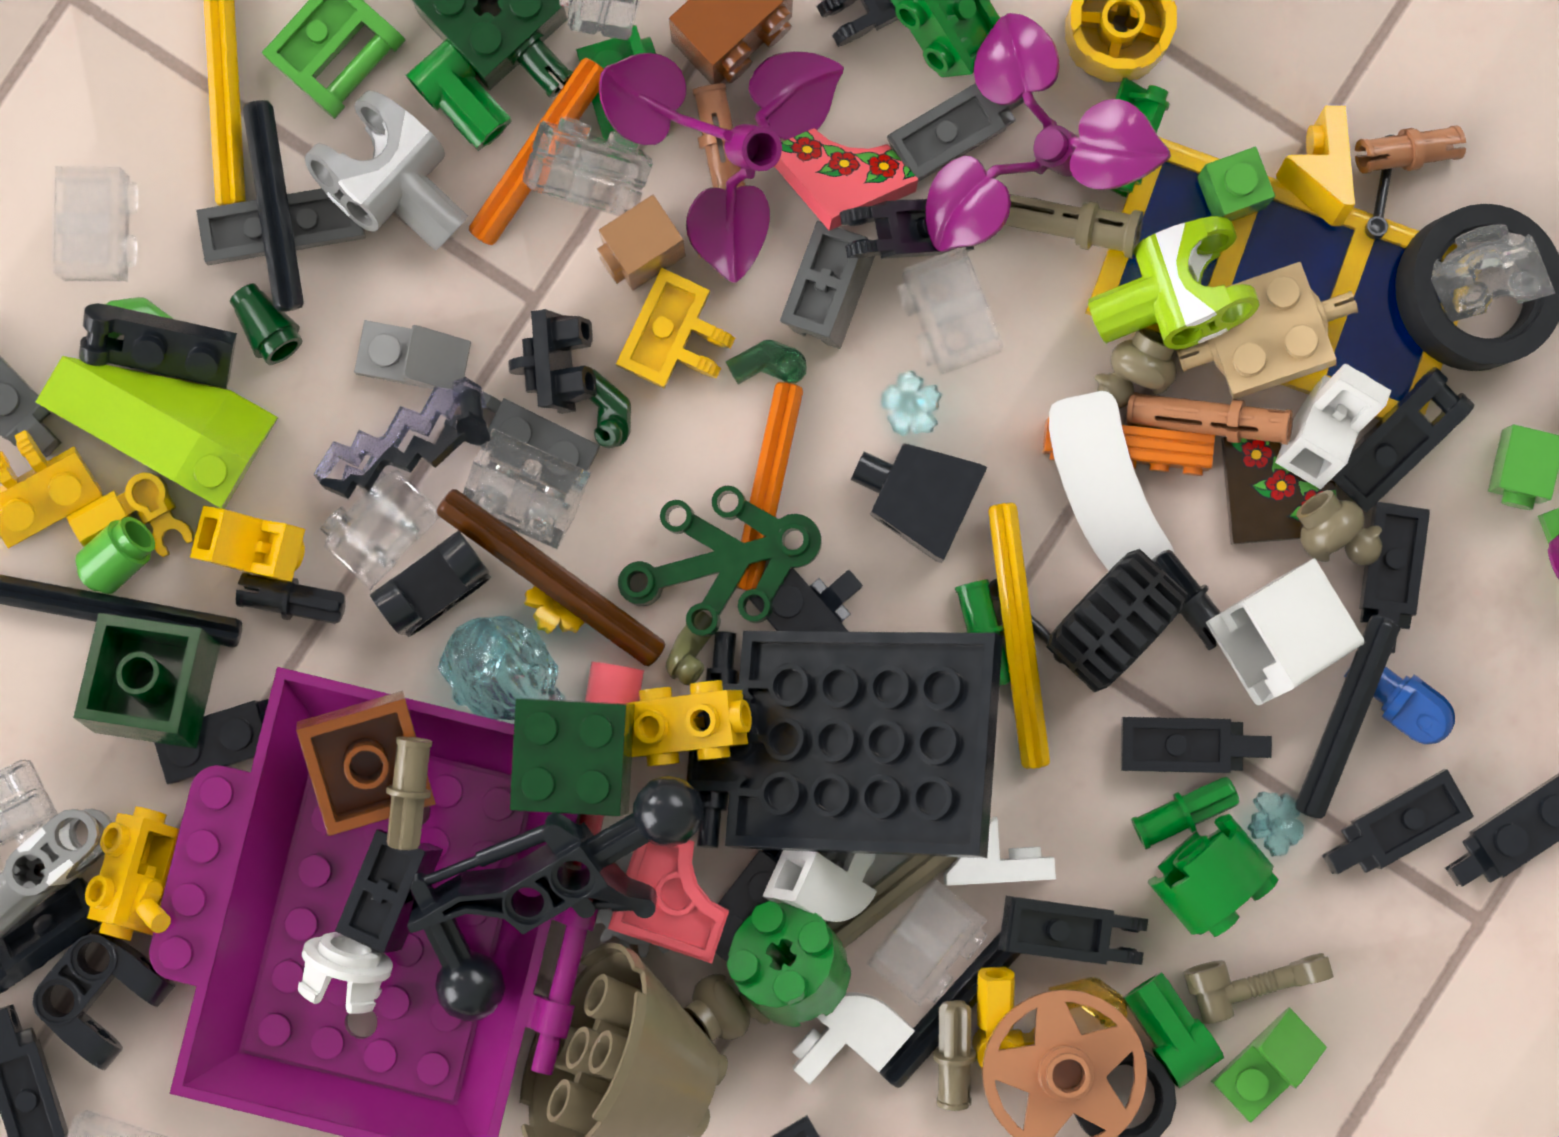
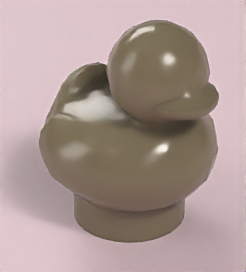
[1095,328,1177,409]
[1296,490,1382,566]
[684,974,770,1041]

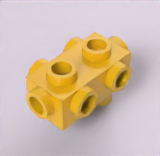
[627,680,752,767]
[85,806,180,941]

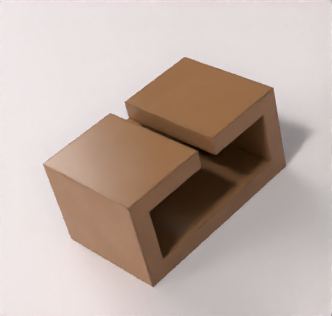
[597,194,686,291]

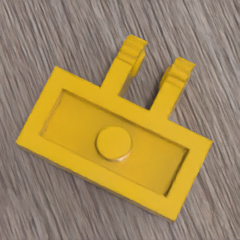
[616,267,736,389]
[0,430,103,549]

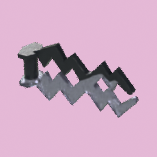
[314,377,491,499]

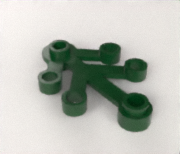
[618,485,822,637]

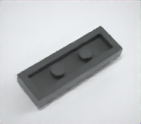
[196,188,366,266]

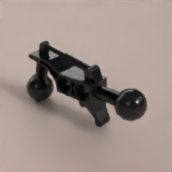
[407,775,704,1022]

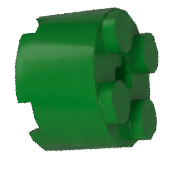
[1148,814,1279,937]
[727,901,851,1027]

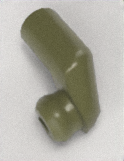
[665,611,712,685]

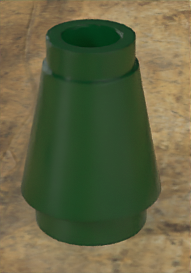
[230,283,303,365]

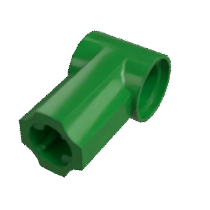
[405,40,512,151]
[1122,972,1224,1089]

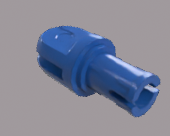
[1344,666,1455,744]

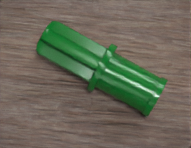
[955,579,1010,686]
[1131,777,1240,850]

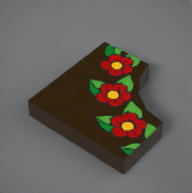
[1221,437,1337,545]

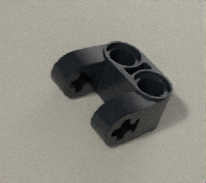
[370,530,491,637]
[33,931,175,1070]

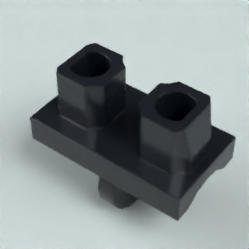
[508,309,597,414]

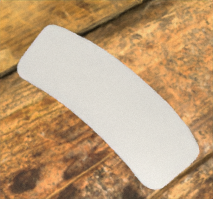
[1049,391,1174,571]

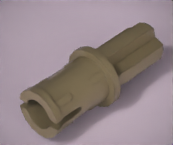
[386,737,432,850]
[933,1000,977,1111]

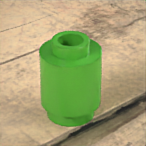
[75,517,155,594]

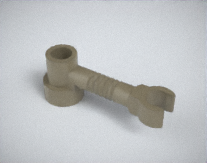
[1183,953,1334,1024]

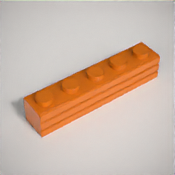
[1042,417,1215,476]

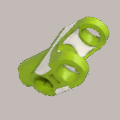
[1088,216,1260,350]

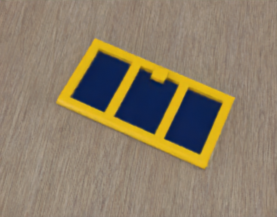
[1085,137,1481,420]

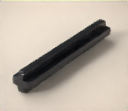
[242,100,304,312]
[1295,615,1400,819]
[880,931,1021,1088]

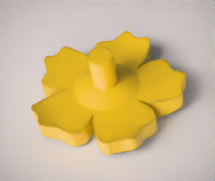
[524,586,585,634]

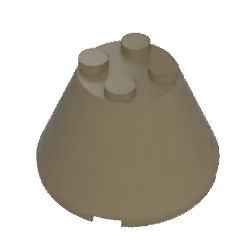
[520,943,728,1137]

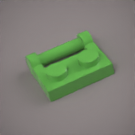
[261,0,406,119]

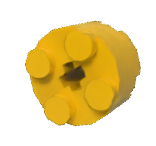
[1065,0,1177,82]

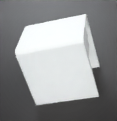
[1205,558,1364,705]

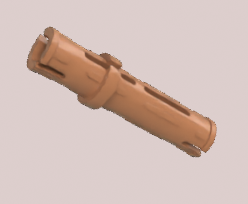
[1127,392,1293,445]

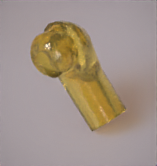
[1048,977,1127,1028]

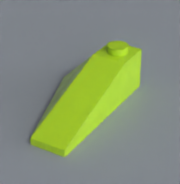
[35,356,278,509]

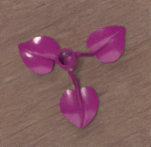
[926,13,1171,252]
[599,51,844,283]

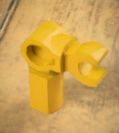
[66,473,194,557]
[972,967,1035,1068]

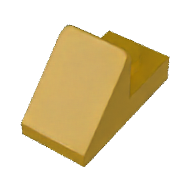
[1276,105,1355,226]

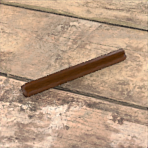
[436,489,666,666]

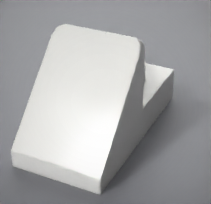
[944,817,1056,886]

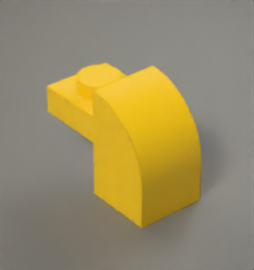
[190,506,305,582]

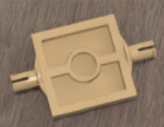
[1176,261,1358,399]

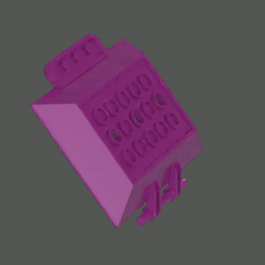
[149,667,598,1137]

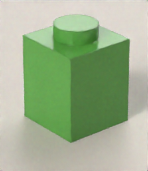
[1197,146,1275,221]
[1488,424,1559,510]

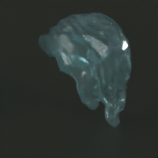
[438,616,566,720]

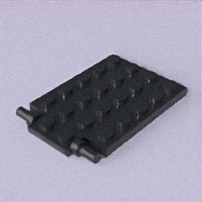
[686,631,1003,858]

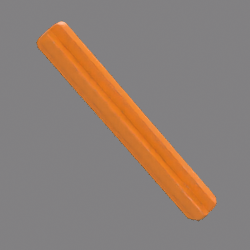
[469,58,604,245]
[737,382,803,591]

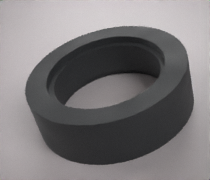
[1395,204,1559,371]

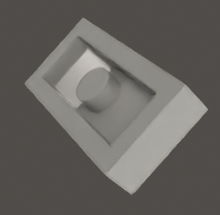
[354,320,471,394]

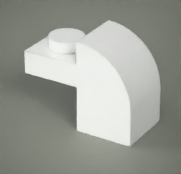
[1275,363,1391,489]
[762,850,877,922]
[792,992,915,1084]

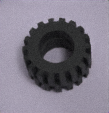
[1046,549,1188,692]

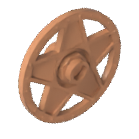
[982,990,1147,1137]

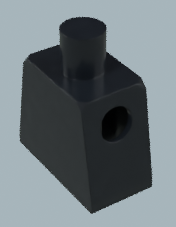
[851,443,987,563]

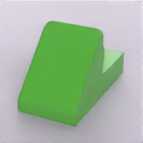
[1211,1007,1327,1123]

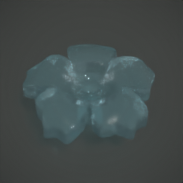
[881,370,943,436]
[1247,791,1304,857]

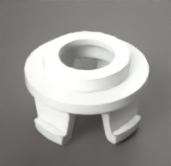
[298,932,393,1014]

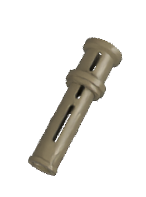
[1004,194,1143,259]

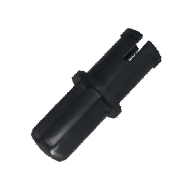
[1152,550,1221,650]
[235,572,346,624]

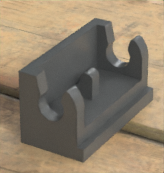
[780,221,875,349]

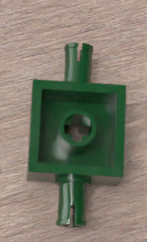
[412,0,573,98]

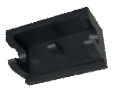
[335,829,443,954]

